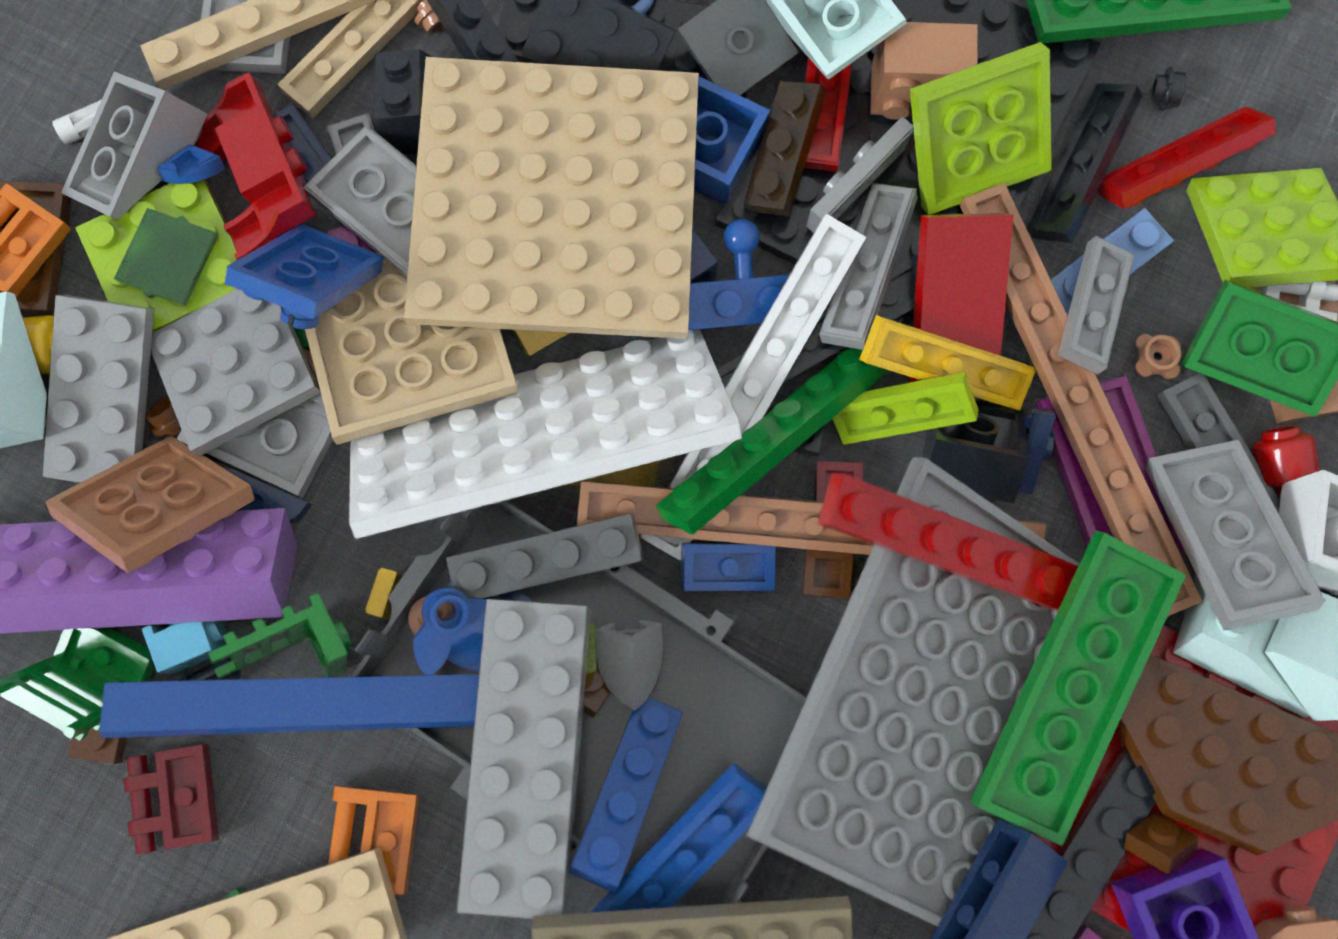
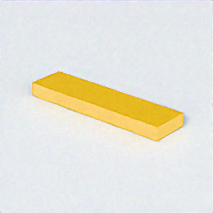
[860,315,1036,411]

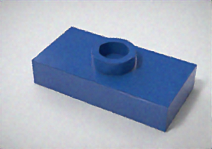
[680,543,776,591]

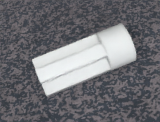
[52,100,101,145]

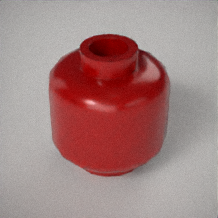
[1251,425,1321,495]

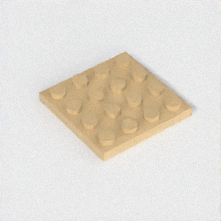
[305,253,518,445]

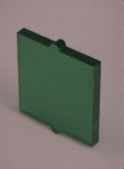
[114,208,218,307]

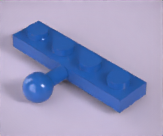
[688,219,833,330]

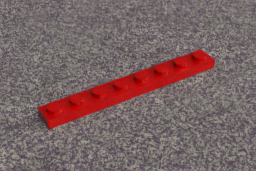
[818,473,1078,612]

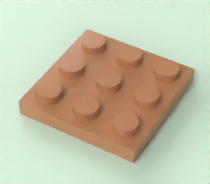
[45,436,255,573]

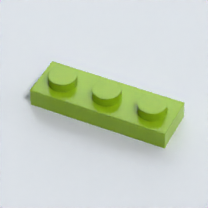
[833,372,979,445]

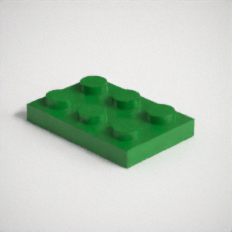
[1182,279,1338,417]

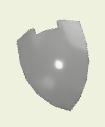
[595,620,663,711]

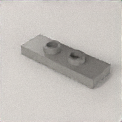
[806,117,914,233]

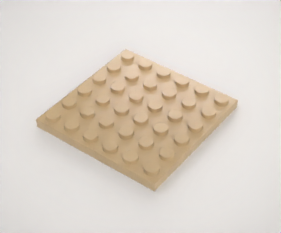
[404,57,699,339]

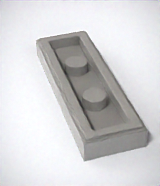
[1058,236,1135,375]

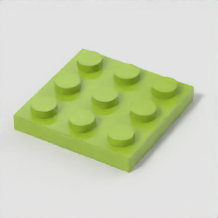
[910,42,1052,215]
[1187,168,1338,288]
[75,179,237,333]

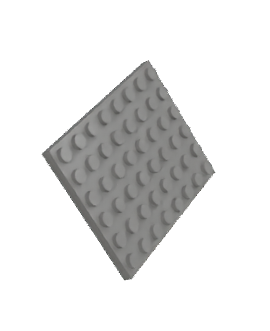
[747,458,1079,926]

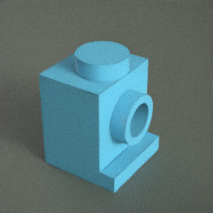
[142,621,227,674]

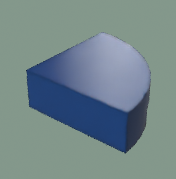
[157,144,225,184]

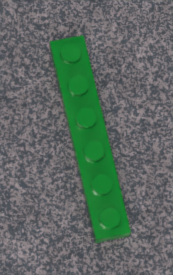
[656,347,888,535]

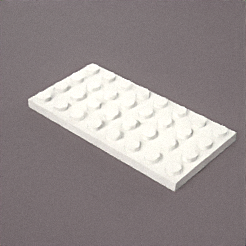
[349,329,742,539]

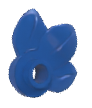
[413,587,487,675]

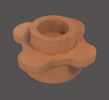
[1134,334,1181,380]

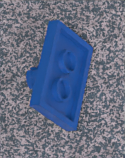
[225,224,384,329]

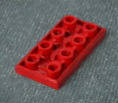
[909,213,1014,399]

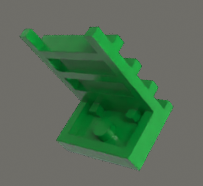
[208,593,352,679]
[0,627,155,741]

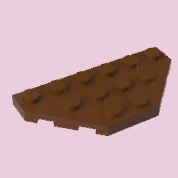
[1117,654,1338,855]

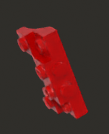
[195,72,316,260]

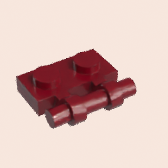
[123,744,219,855]

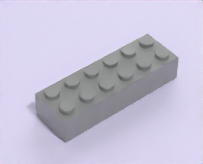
[457,599,591,918]

